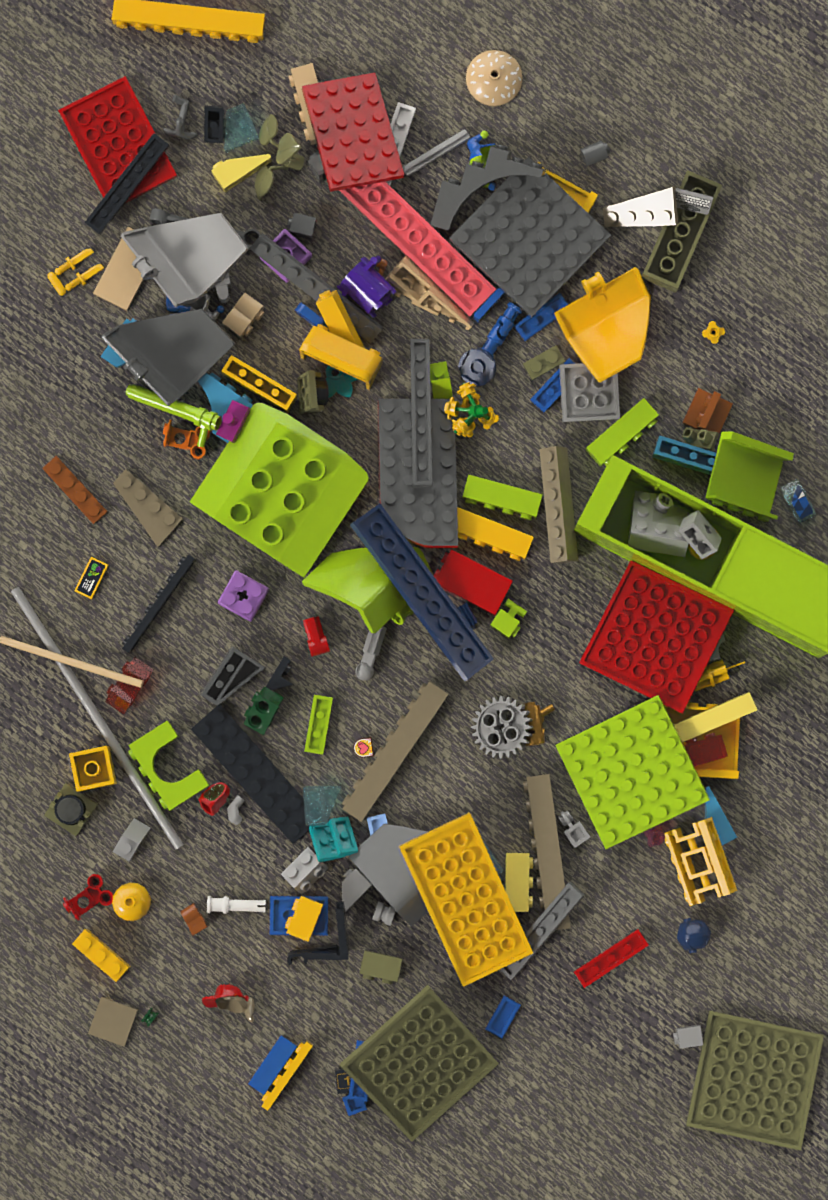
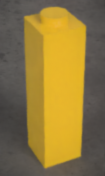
[316,290,365,348]

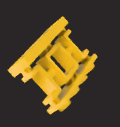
[664,817,738,906]

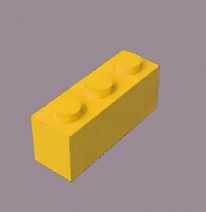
[72,929,131,982]

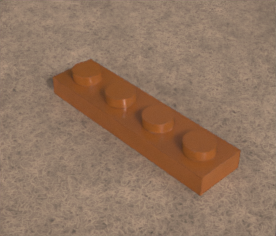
[42,456,108,524]

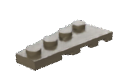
[113,469,183,548]

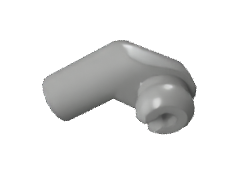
[227,795,245,825]

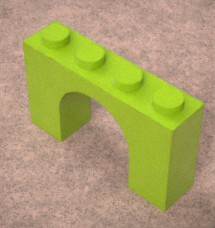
[128,720,210,811]

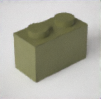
[359,950,402,985]

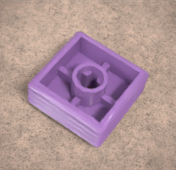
[260,229,312,283]
[218,570,269,622]

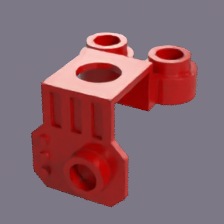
[63,874,114,921]

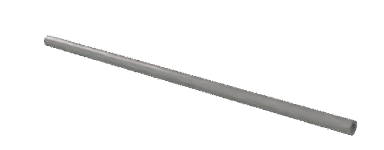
[11,587,184,850]

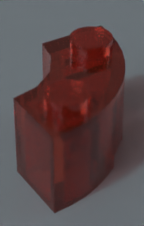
[105,657,154,714]

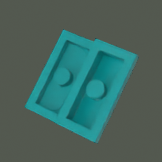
[309,817,359,862]

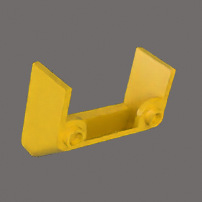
[299,324,383,390]

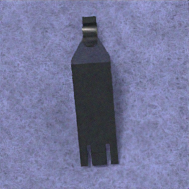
[287,901,349,965]

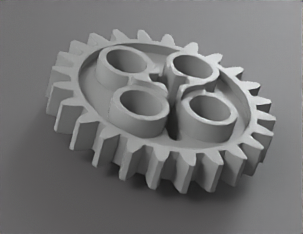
[471,696,533,759]

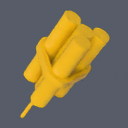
[695,660,745,691]

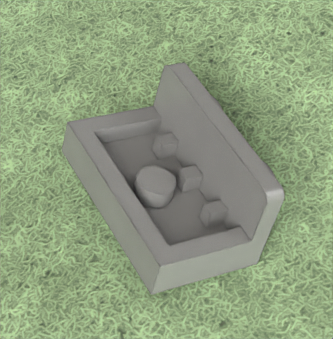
[281,847,329,895]

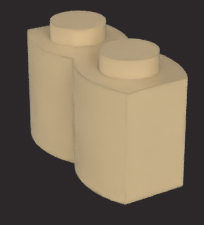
[222,293,265,338]

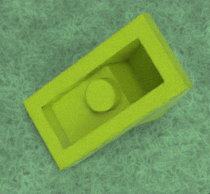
[430,361,453,399]

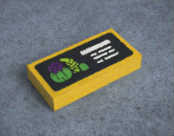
[74,557,109,599]

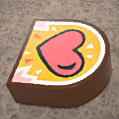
[353,737,374,758]

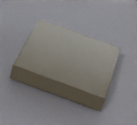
[88,997,138,1047]

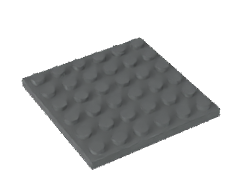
[449,157,611,318]

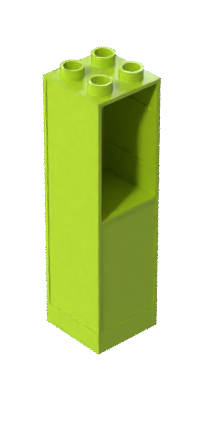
[573,455,828,658]

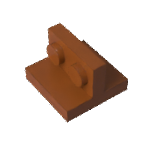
[682,388,733,434]

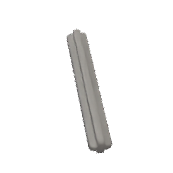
[403,130,470,176]

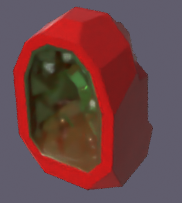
[198,782,230,816]

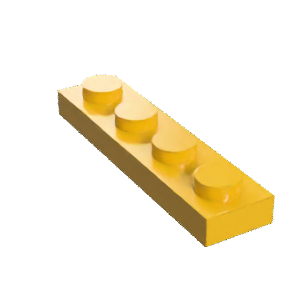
[261,1041,313,1111]

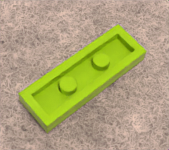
[304,695,333,755]

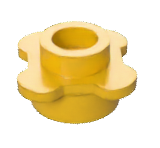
[702,321,725,344]

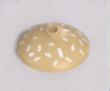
[466,50,522,106]

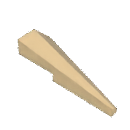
[385,255,474,330]

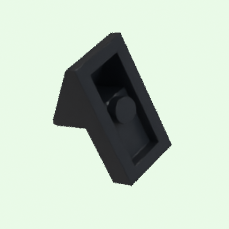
[204,105,225,143]
[266,656,294,691]

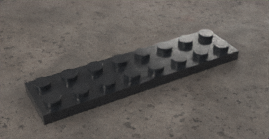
[191,704,322,844]

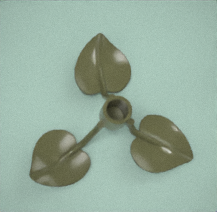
[255,114,304,200]

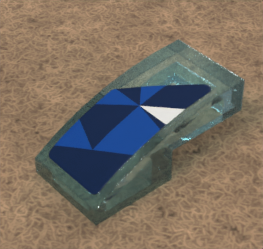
[780,479,816,524]

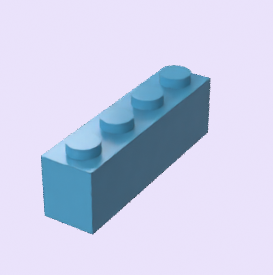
[652,435,716,475]

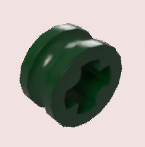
[141,1008,159,1027]

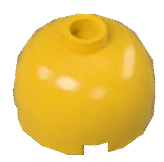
[112,882,151,921]

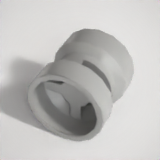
[372,901,396,926]

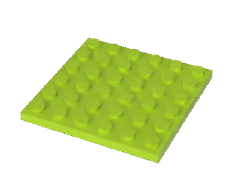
[555,695,710,849]

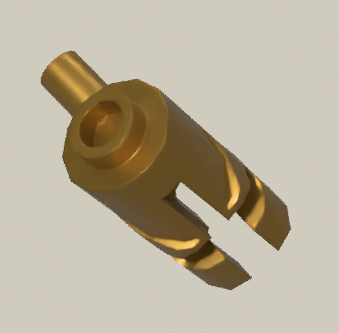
[523,702,555,746]

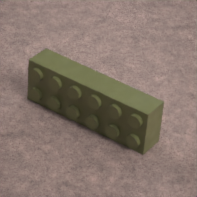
[642,170,722,293]

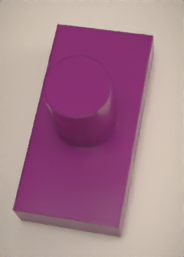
[216,400,251,443]

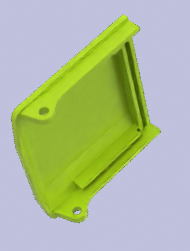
[190,403,369,578]

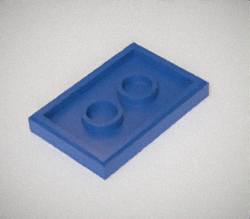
[270,896,328,936]

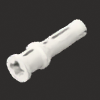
[207,896,266,914]

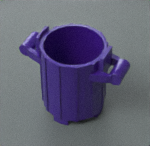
[337,255,397,317]

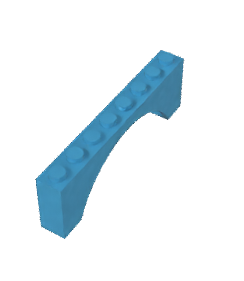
[101,318,253,443]

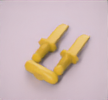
[48,248,104,296]

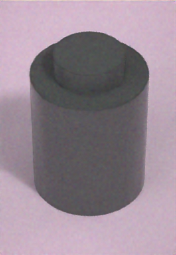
[580,141,610,167]

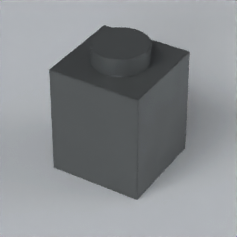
[287,213,317,240]

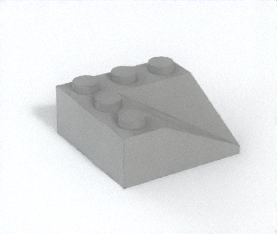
[628,490,689,557]

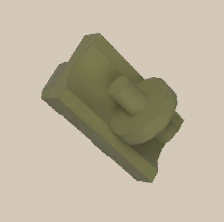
[682,427,720,451]

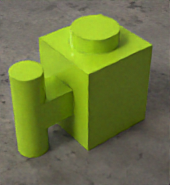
[490,598,527,639]

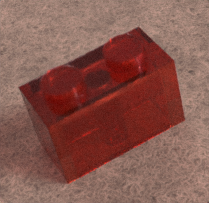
[684,732,728,766]

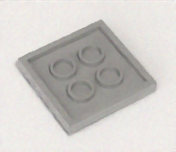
[559,363,620,422]

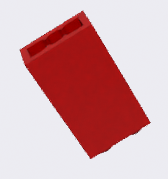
[434,549,513,616]

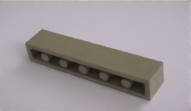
[539,446,578,564]

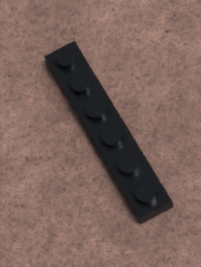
[84,133,169,235]
[122,554,196,654]

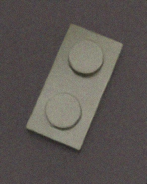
[523,345,565,381]

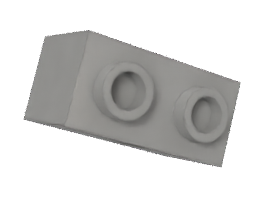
[679,510,722,559]

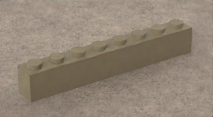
[342,681,449,822]
[523,774,571,930]

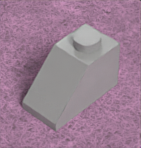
[113,818,150,862]
[342,868,372,912]

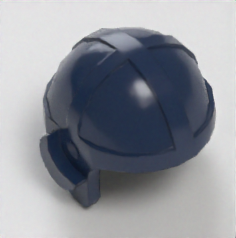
[677,918,711,953]

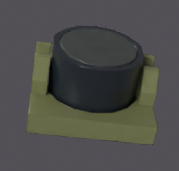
[297,370,329,415]
[44,783,98,837]

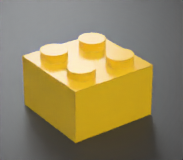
[69,746,117,792]
[285,896,324,942]

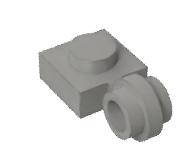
[558,811,590,848]

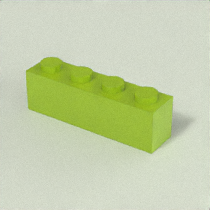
[585,398,659,467]
[462,474,543,520]

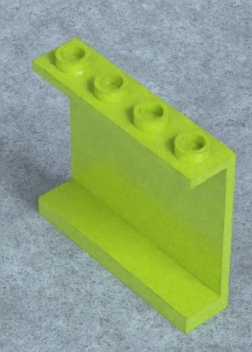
[705,432,794,522]

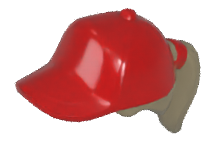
[202,984,255,1023]

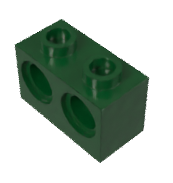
[244,687,284,735]

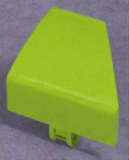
[302,547,433,634]

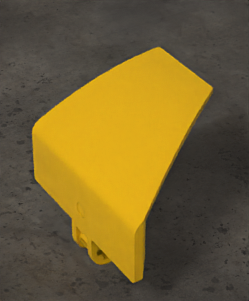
[554,267,651,383]

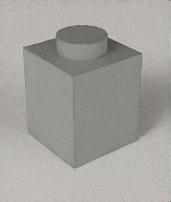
[673,1025,703,1049]

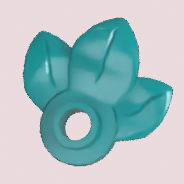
[326,366,358,398]

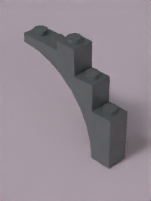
[431,144,547,230]

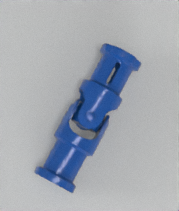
[480,302,523,357]

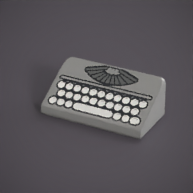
[675,188,713,215]

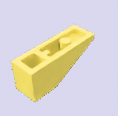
[211,154,272,193]

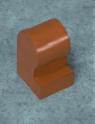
[180,903,208,936]

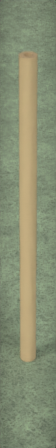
[0,636,144,688]

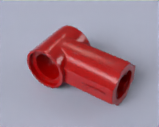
[303,616,330,657]

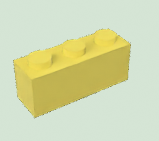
[505,853,533,912]

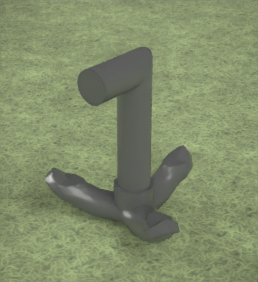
[163,95,198,139]

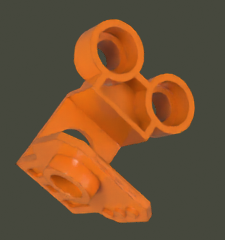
[163,420,211,460]

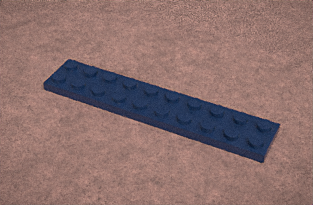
[350,503,494,681]

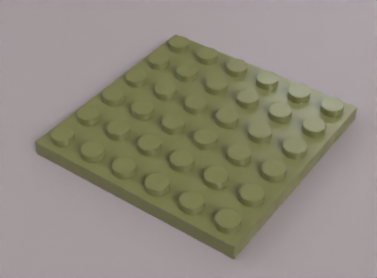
[339,985,499,1142]
[686,1010,824,1151]

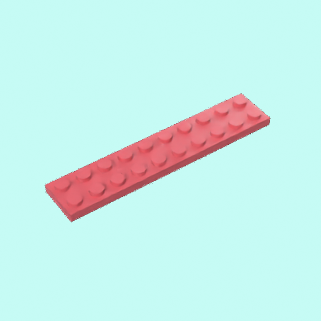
[339,182,496,317]

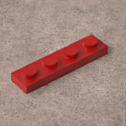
[573,929,649,988]

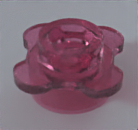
[645,825,665,847]

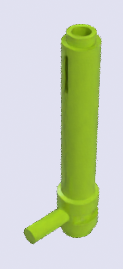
[126,384,222,447]

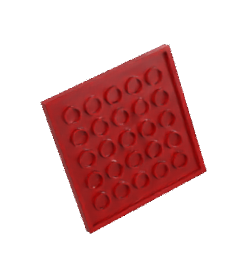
[579,560,734,714]

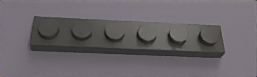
[500,882,585,980]

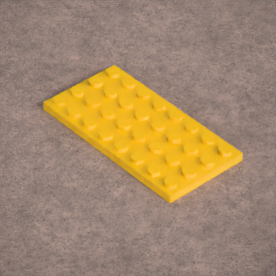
[399,813,533,987]

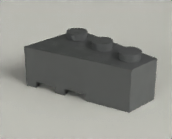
[200,646,265,706]

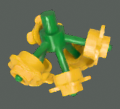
[444,382,499,437]

